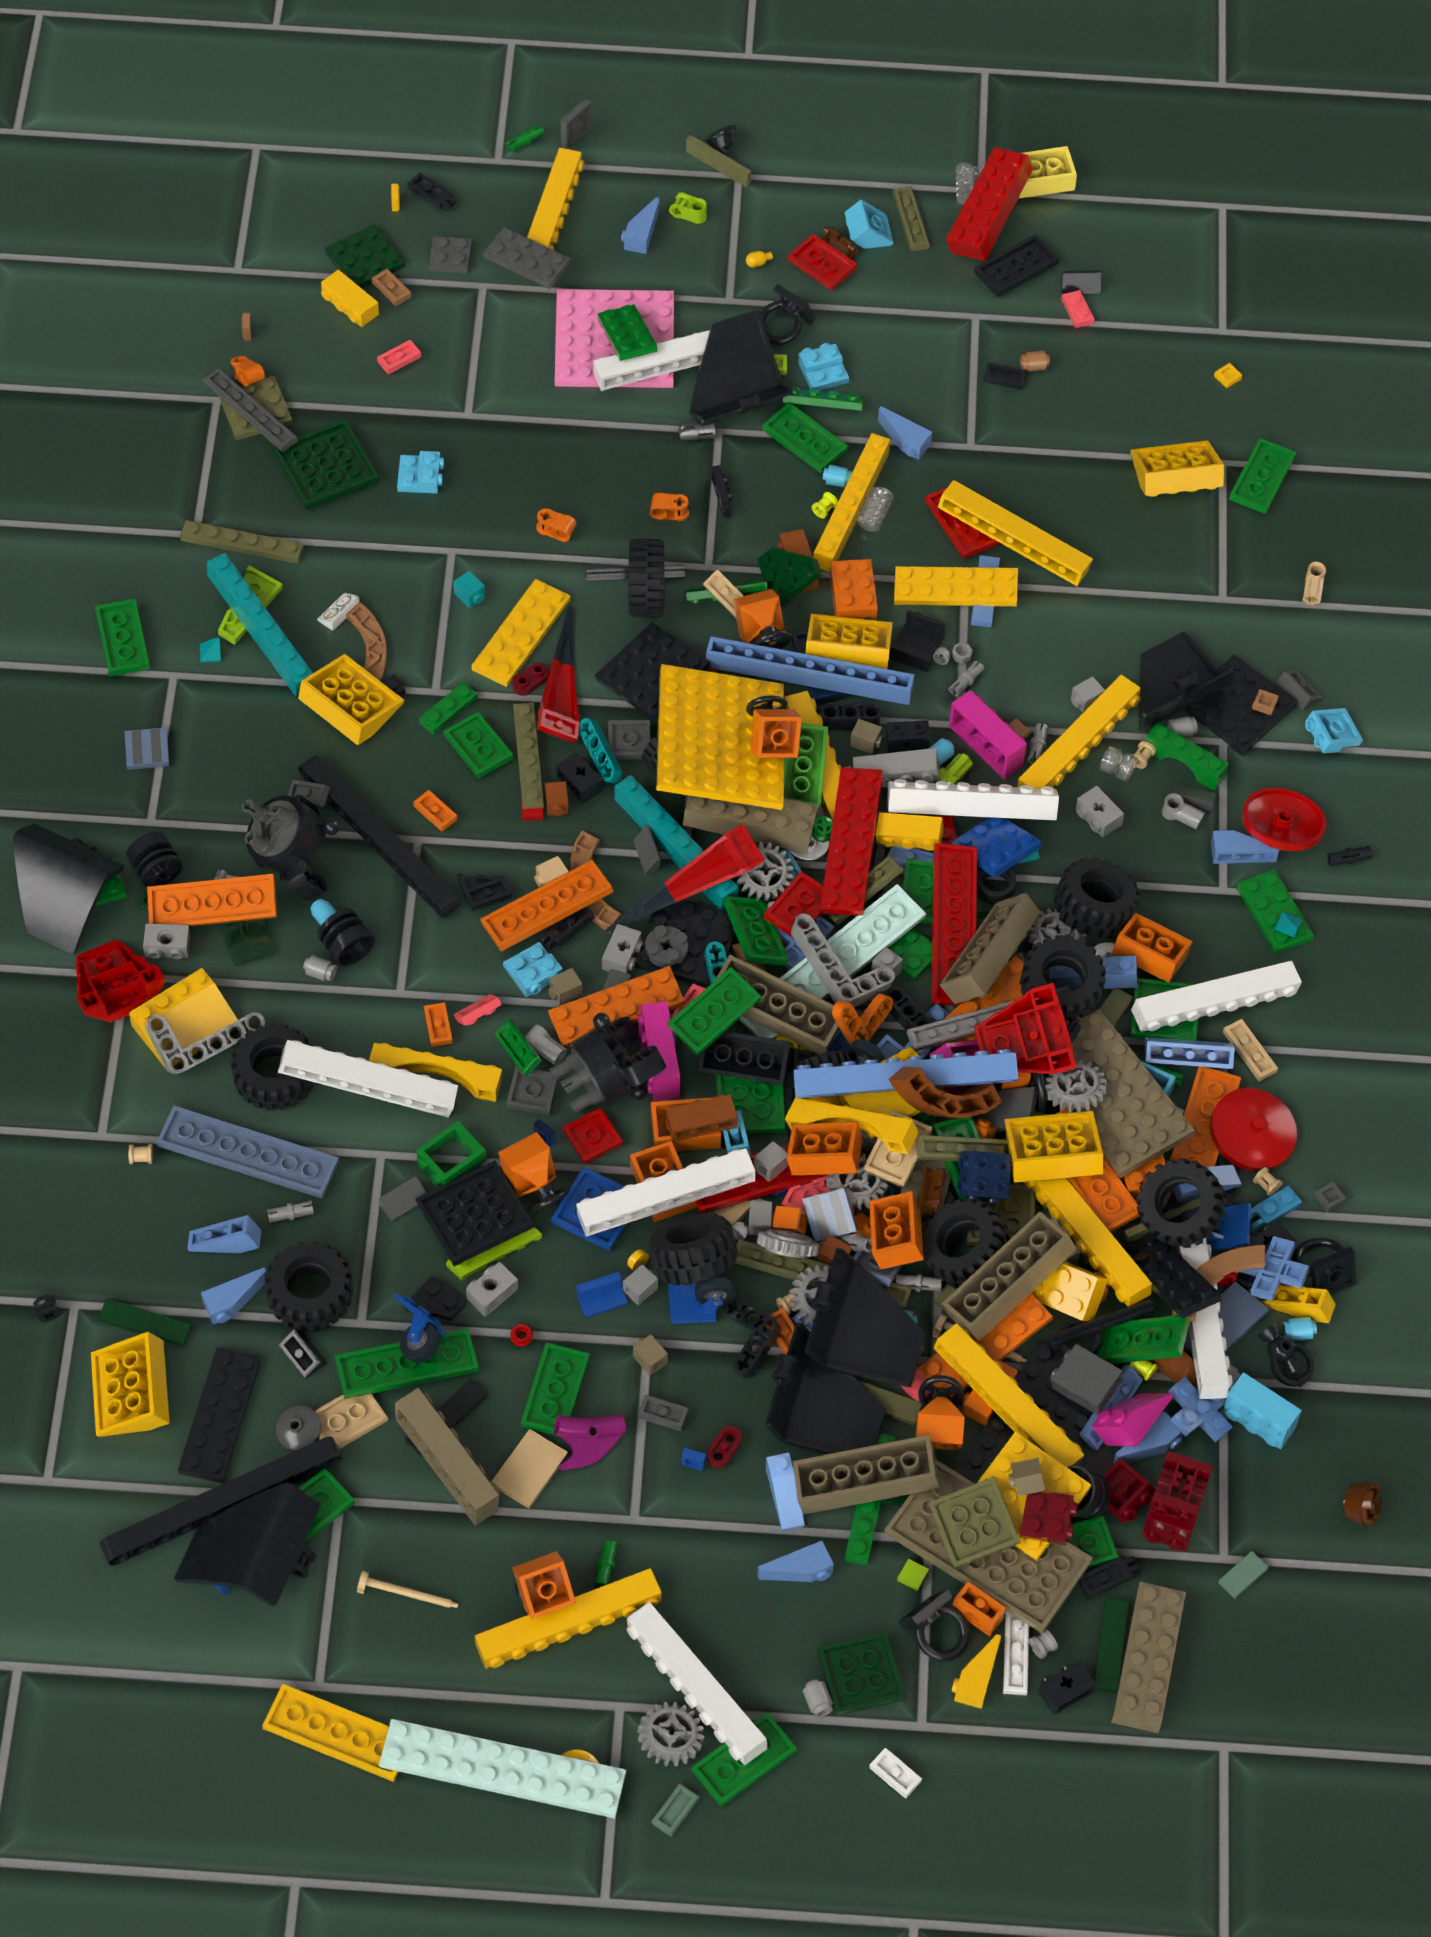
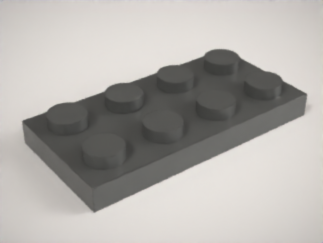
[483,227,570,289]

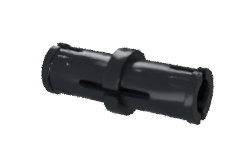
[1327,846,1372,866]

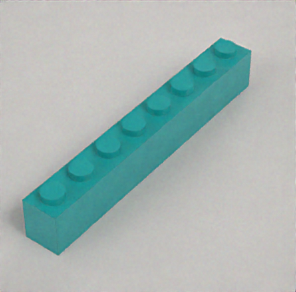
[207,553,313,696]
[615,775,739,910]

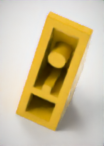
[1260,1285,1336,1323]
[951,1634,1001,1709]

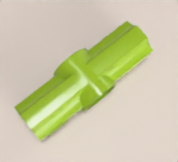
[932,753,973,785]

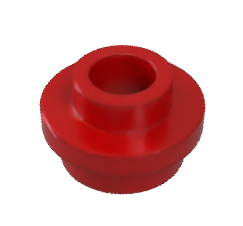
[510,1324,533,1347]

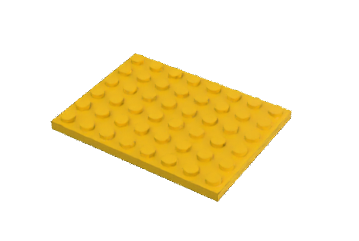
[656,664,784,810]

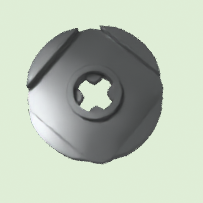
[645,925,688,968]

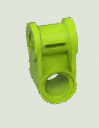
[669,192,707,224]

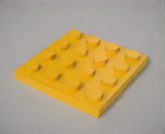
[977,1432,1092,1562]

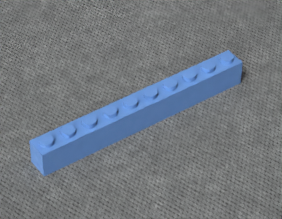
[706,636,914,705]
[793,1049,1018,1099]

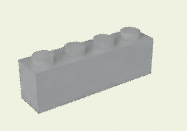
[853,748,940,788]

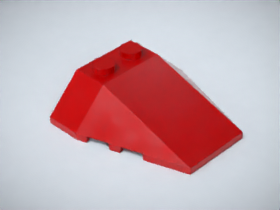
[76,939,166,1023]
[974,983,1077,1074]

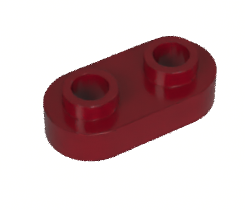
[512,663,549,696]
[707,1426,742,1469]

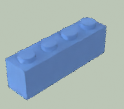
[1049,956,1138,990]
[1143,1037,1235,1069]

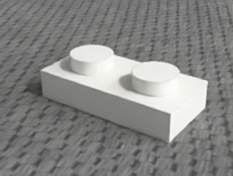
[869,1748,922,1799]

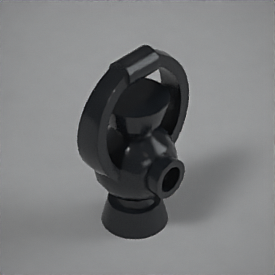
[1258,1323,1314,1387]

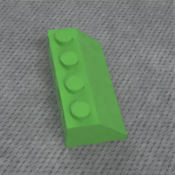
[784,723,828,809]

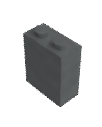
[1050,1344,1124,1415]

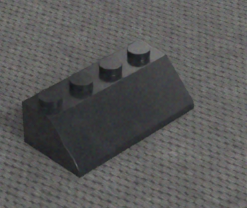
[697,1031,795,1085]

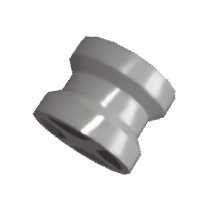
[1029,1629,1058,1659]

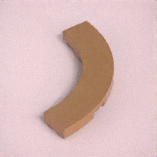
[346,602,387,681]
[570,830,622,933]
[1172,1245,1265,1322]

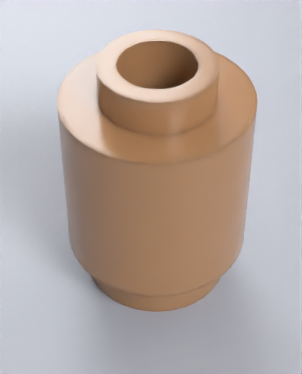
[1020,350,1050,372]

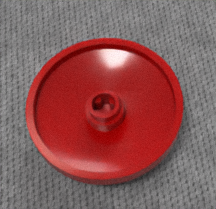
[1242,788,1326,851]
[1210,1088,1297,1172]

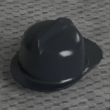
[705,125,736,154]

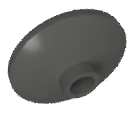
[276,1405,321,1451]

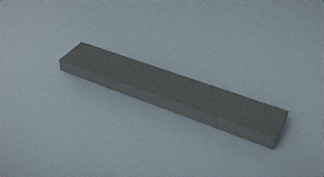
[204,368,298,452]

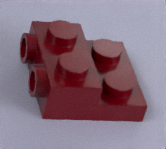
[1102,1458,1155,1524]
[1019,1492,1078,1545]

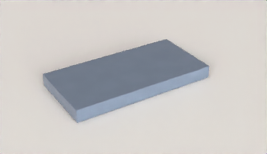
[1184,1281,1269,1356]

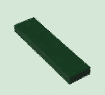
[98,1298,192,1347]
[1094,1598,1129,1692]

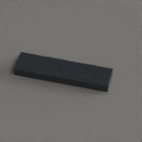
[405,1379,487,1457]

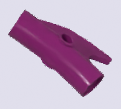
[554,1414,626,1470]

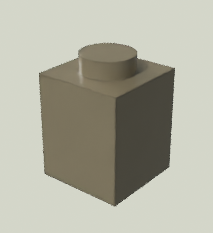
[850,719,884,754]
[548,968,583,1005]
[633,1334,668,1376]
[1008,1458,1045,1496]

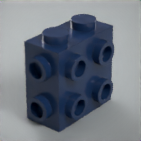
[957,1151,1012,1204]

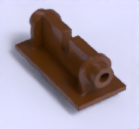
[821,226,860,259]
[918,1167,947,1216]

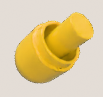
[746,251,773,268]

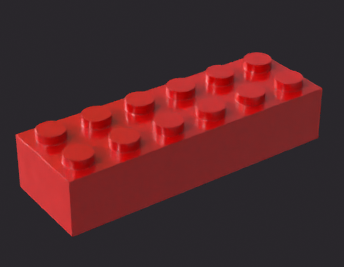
[946,147,1033,261]

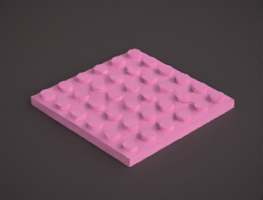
[555,289,674,388]

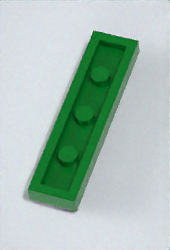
[783,387,863,411]
[683,579,767,603]

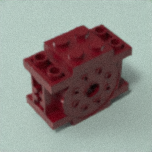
[1142,1451,1213,1552]

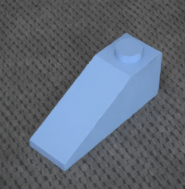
[766,1453,805,1531]

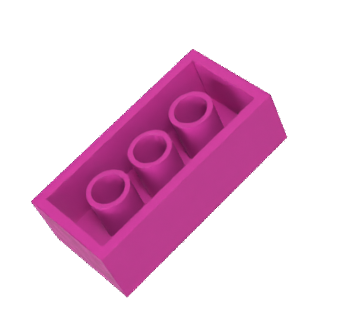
[949,690,1027,780]
[637,1001,680,1102]

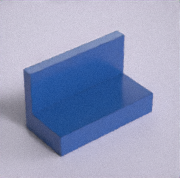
[576,1272,628,1319]

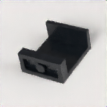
[889,610,946,672]

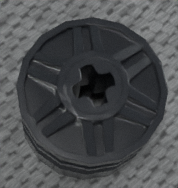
[126,832,183,888]
[317,909,375,967]
[1067,1466,1111,1520]

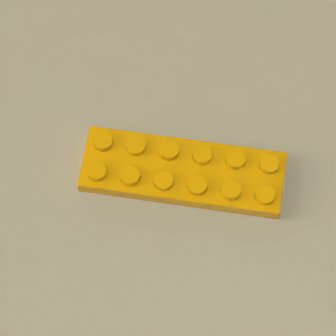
[894,566,1018,606]
[471,579,571,687]
[262,1684,399,1782]

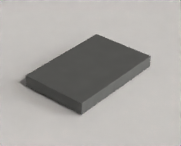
[972,1087,1038,1132]

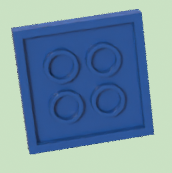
[951,817,1041,878]
[551,1167,627,1252]

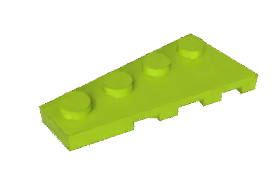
[218,565,283,645]
[446,1227,542,1280]

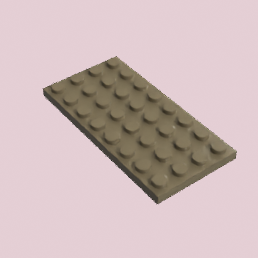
[1059,1009,1195,1178]
[884,1460,1093,1634]

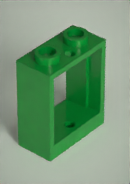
[416,1120,487,1186]

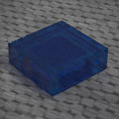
[534,1119,556,1147]

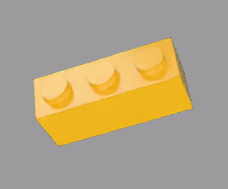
[321,270,379,327]
[875,812,944,851]

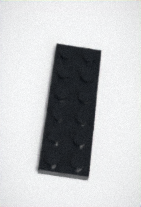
[1122,1233,1222,1318]
[178,1347,261,1484]

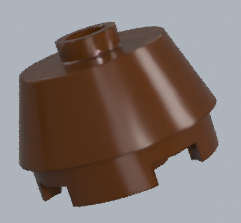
[1343,1481,1383,1527]

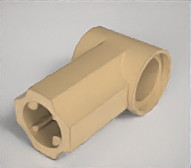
[1303,562,1326,605]

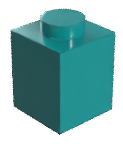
[453,571,485,609]

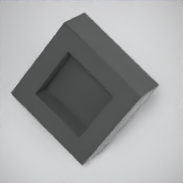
[1314,1181,1346,1212]

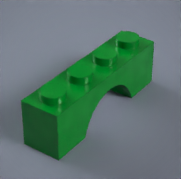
[1144,723,1229,791]

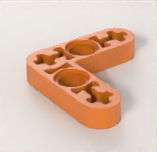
[832,994,893,1045]

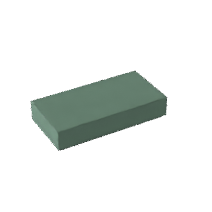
[1218,1551,1269,1599]
[652,1783,699,1837]

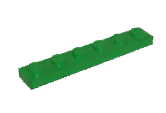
[844,1433,895,1566]

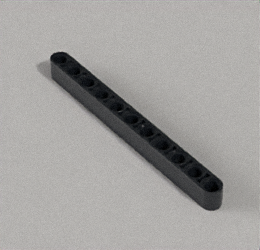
[298,755,461,918]
[99,1436,343,1566]

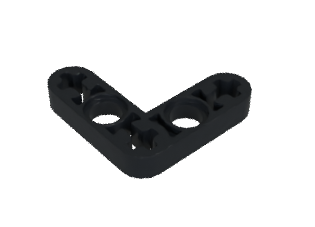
[723,1297,781,1378]

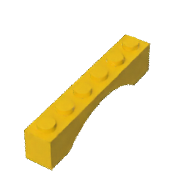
[369,1043,503,1102]
[785,1098,919,1155]

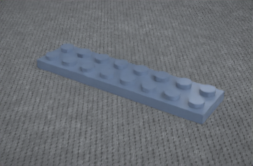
[156,1105,339,1199]

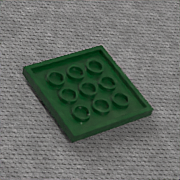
[272,419,379,509]

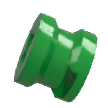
[812,816,833,843]

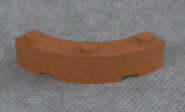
[889,1066,1002,1118]

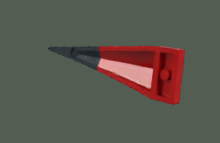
[537,605,580,743]
[605,824,765,932]

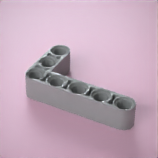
[791,914,895,1007]
[145,1012,265,1075]

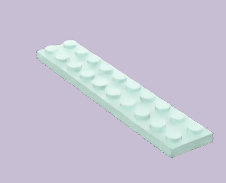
[739,884,926,1039]
[379,1719,626,1818]

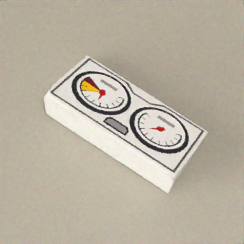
[317,593,359,631]

